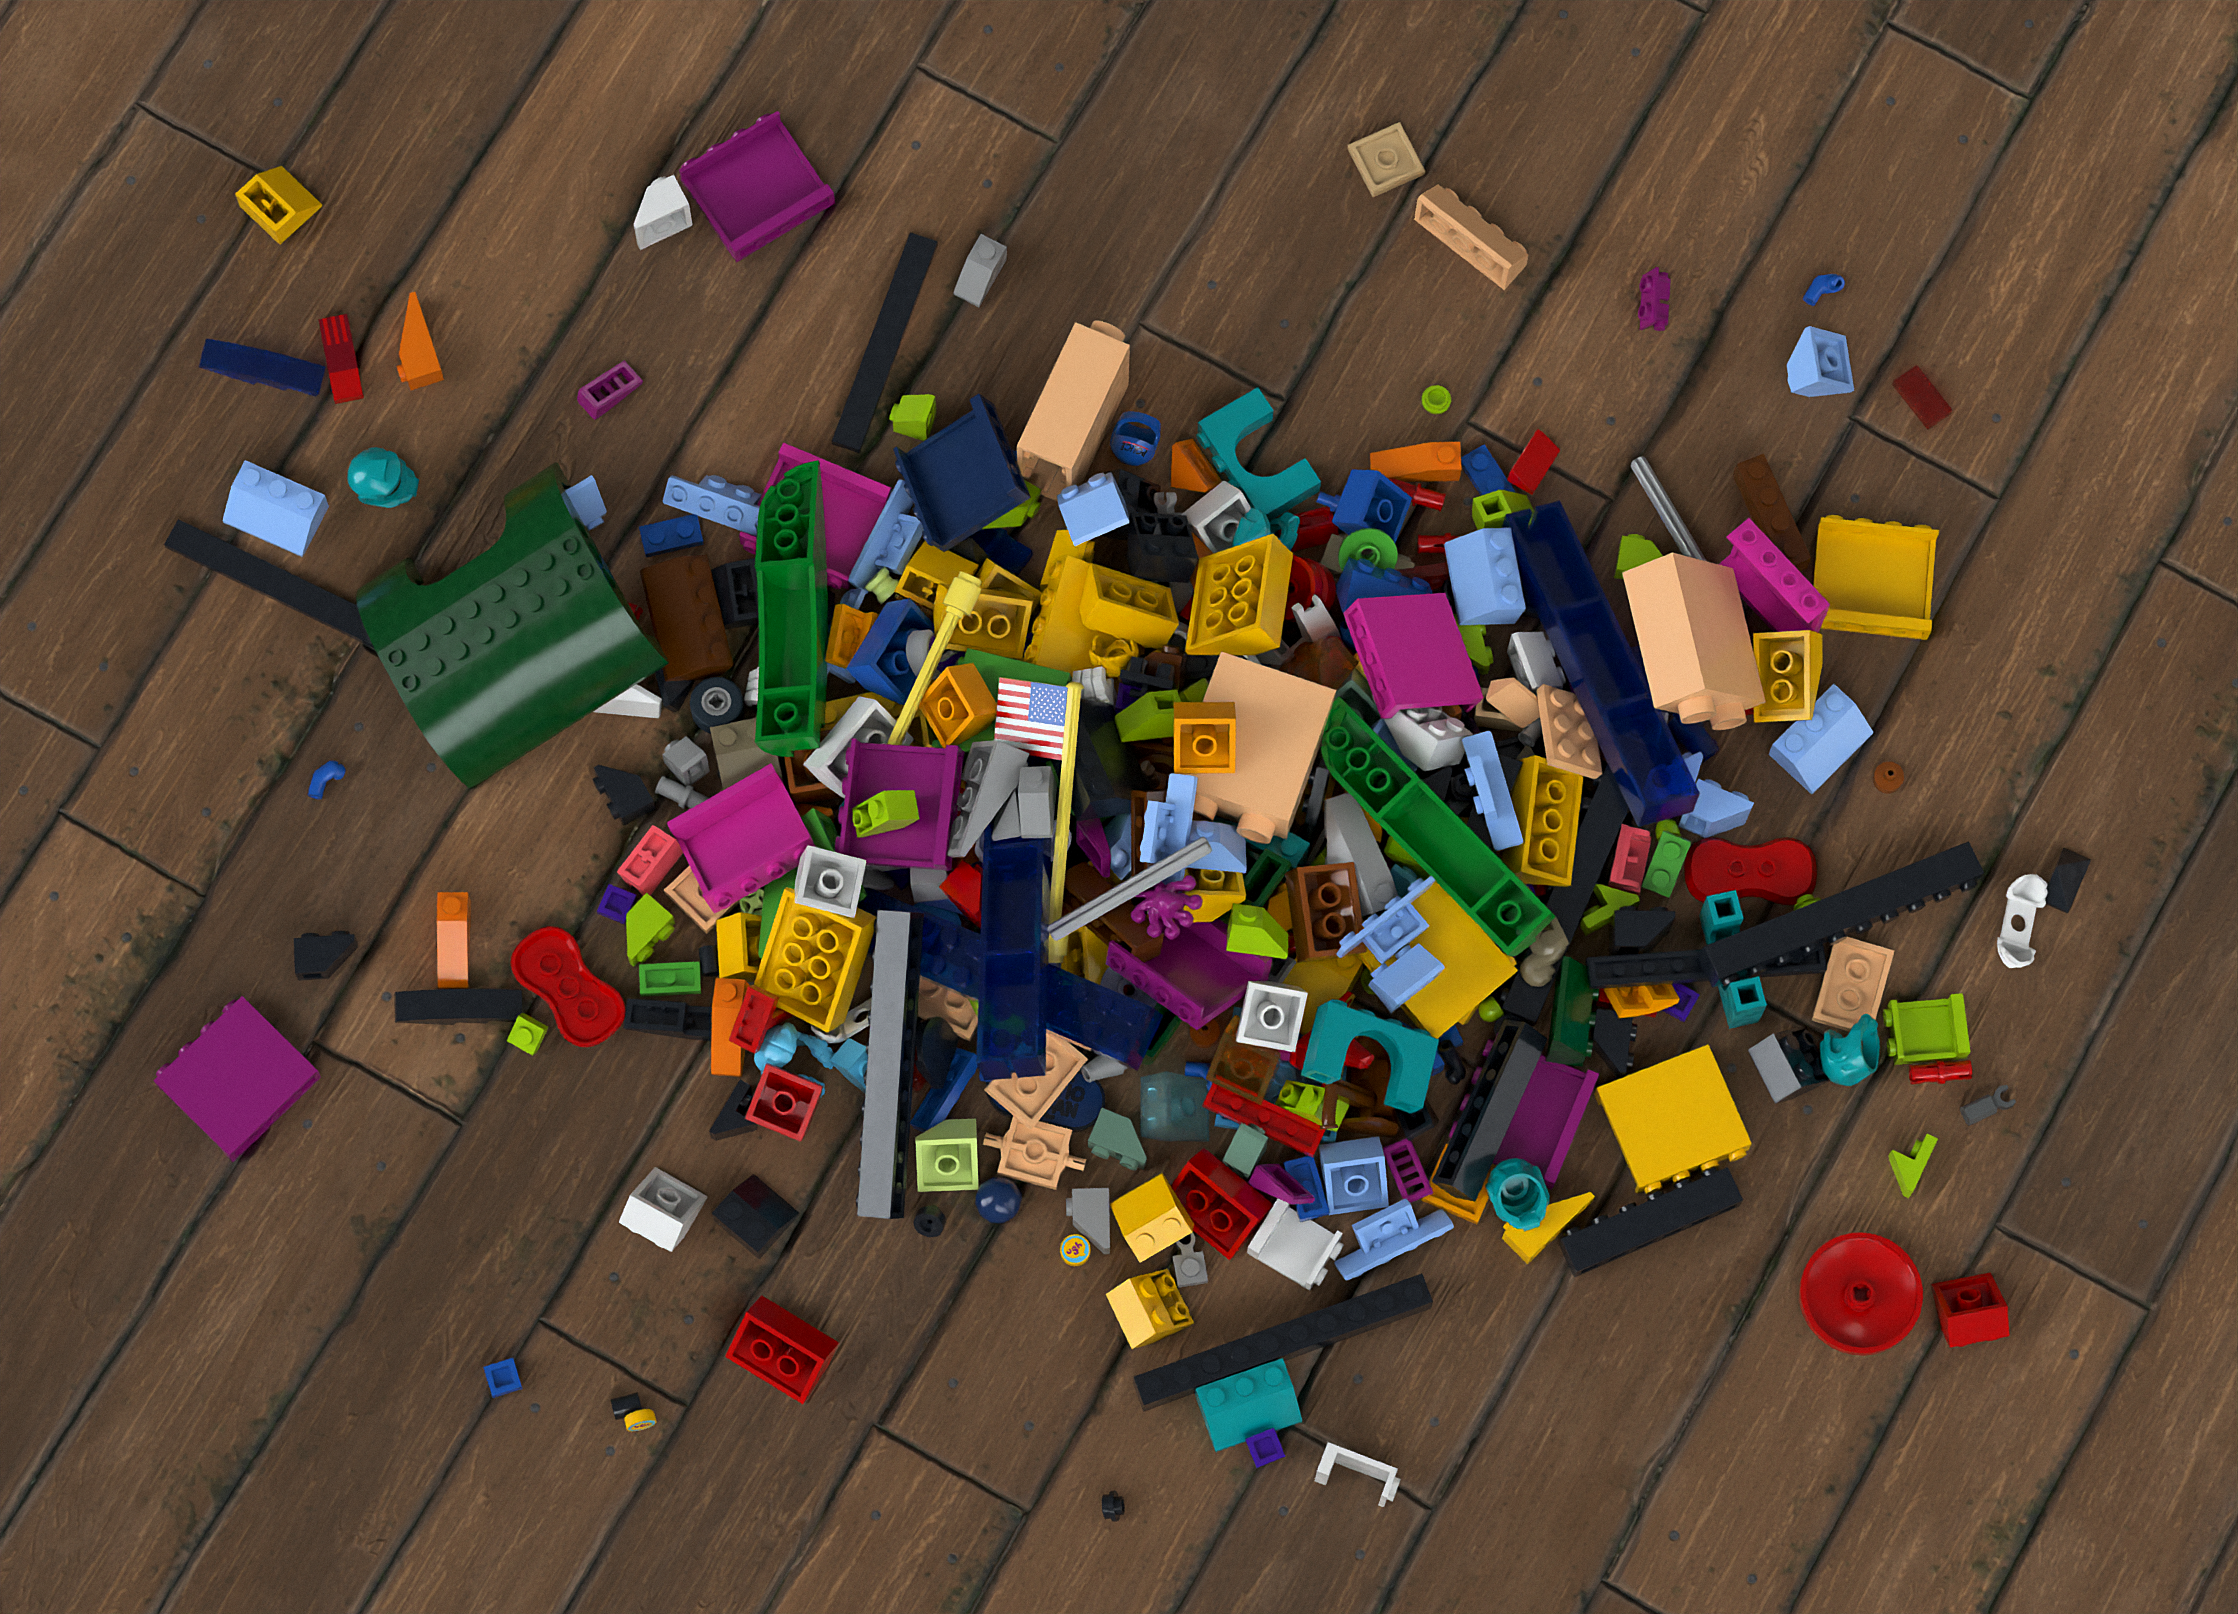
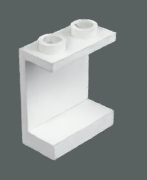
[1247,1199,1344,1291]
[1314,1442,1401,1507]

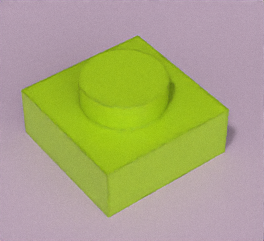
[507,1012,548,1056]

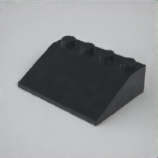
[1050,698,1150,821]

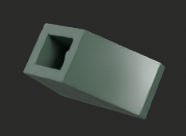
[1088,1108,1147,1170]
[1222,1122,1268,1181]

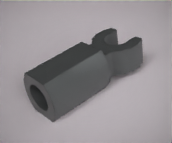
[1960,1085,2016,1126]

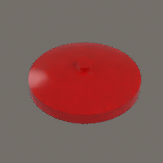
[1799,1232,1923,1356]

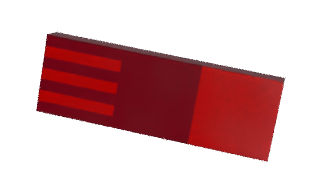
[318,314,364,404]

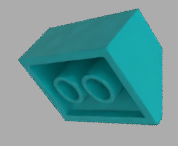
[1195,1358,1302,1452]

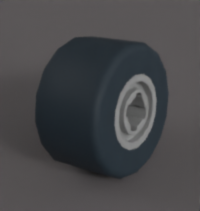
[690,677,744,734]

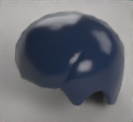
[975,1177,1022,1223]

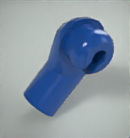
[307,760,346,799]
[1185,1061,1223,1091]

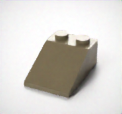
[710,718,783,790]

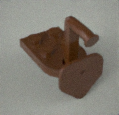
[1320,1025,1410,1138]

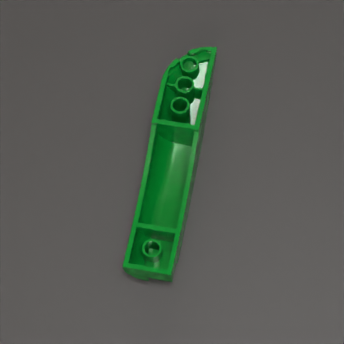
[755,460,828,757]
[1321,696,1556,957]

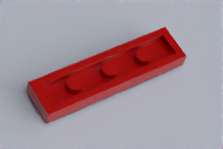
[1202,1077,1326,1158]

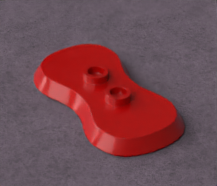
[1684,837,1817,905]
[511,926,626,1047]

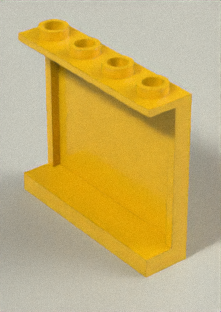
[1812,515,1939,640]
[1024,555,1146,694]
[1356,881,1518,1039]
[1594,1044,1752,1195]

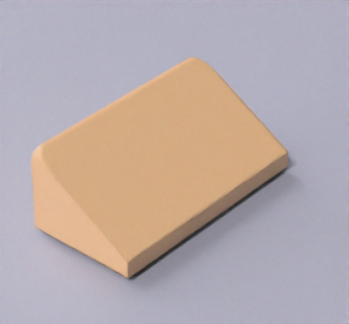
[1486,677,1540,728]

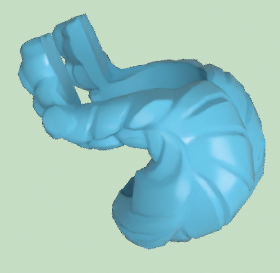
[754,1022,835,1098]

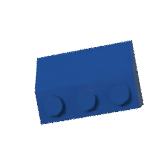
[1336,557,1433,613]
[846,598,935,705]

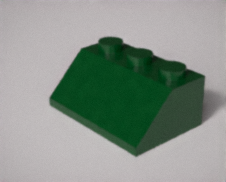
[1546,956,1599,1067]

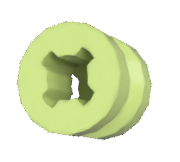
[864,567,899,604]
[740,888,764,916]

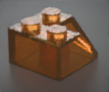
[1278,637,1359,690]
[1206,1015,1281,1105]

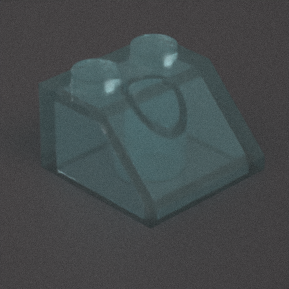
[1140,1071,1209,1142]

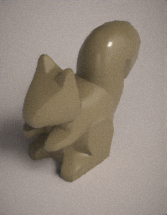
[1520,917,1570,987]

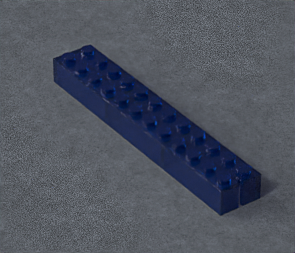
[1502,500,1700,827]
[976,755,1052,1081]
[857,887,1163,1071]

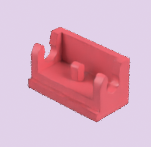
[1608,824,1652,895]
[617,825,683,896]

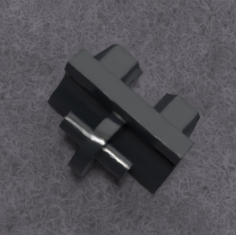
[1119,656,1177,699]

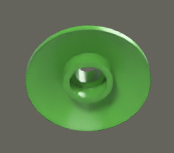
[1338,528,1398,571]

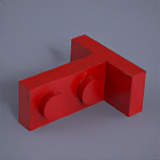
[728,984,792,1054]

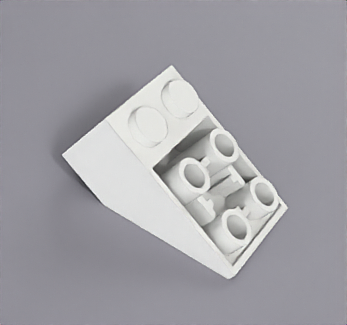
[1372,695,1473,771]

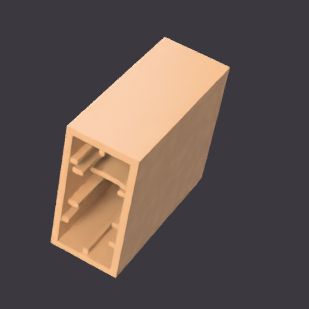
[1017,321,1130,502]
[1622,552,1766,730]
[1176,651,1336,844]

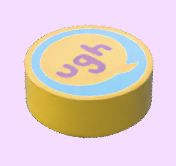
[1060,1234,1091,1266]
[624,1409,657,1432]

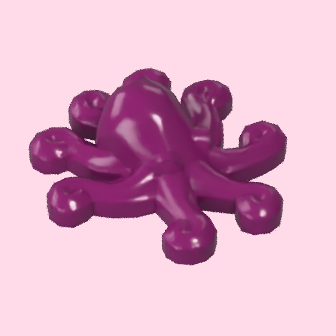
[1131,875,1203,940]

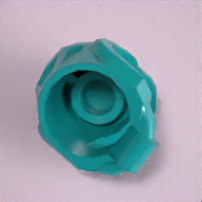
[347,447,419,508]
[1232,508,1300,551]
[1820,1014,1880,1086]
[1485,1158,1550,1232]

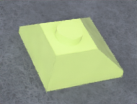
[915,1119,979,1192]

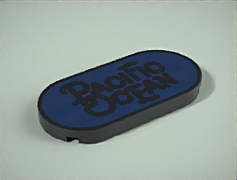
[986,1071,1105,1132]

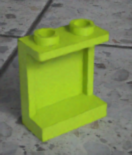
[1883,993,1971,1065]

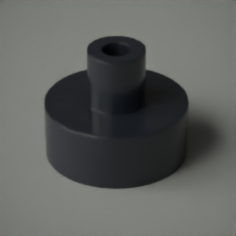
[913,1205,946,1237]

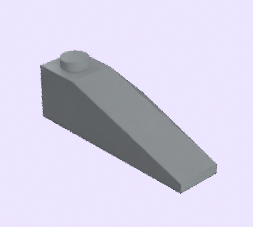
[947,740,1029,857]
[1324,793,1398,916]

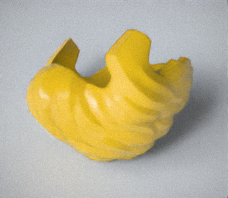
[1089,636,1139,678]

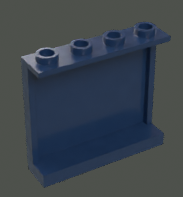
[893,394,1031,552]

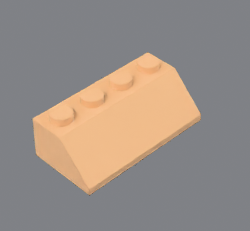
[1414,184,1528,290]

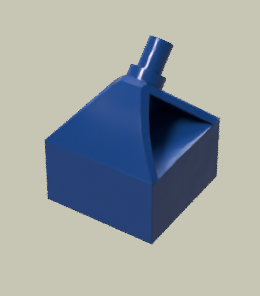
[1316,469,1412,543]

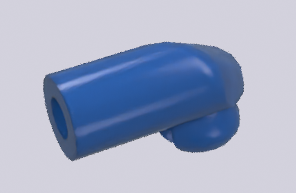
[1802,274,1845,306]

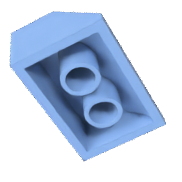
[222,460,329,557]
[1444,528,1526,625]
[1769,684,1874,794]

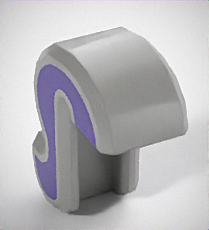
[906,629,966,680]

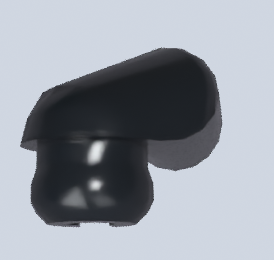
[1438,1040,1466,1085]

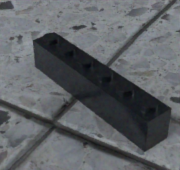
[1432,1019,1548,1202]
[1559,1167,1743,1277]

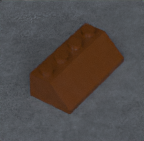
[640,555,733,682]

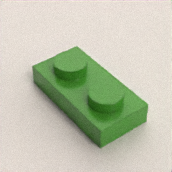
[1642,830,1691,898]
[639,962,701,997]

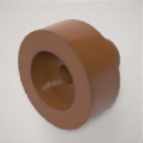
[1873,762,1904,794]
[1189,1019,1220,1048]

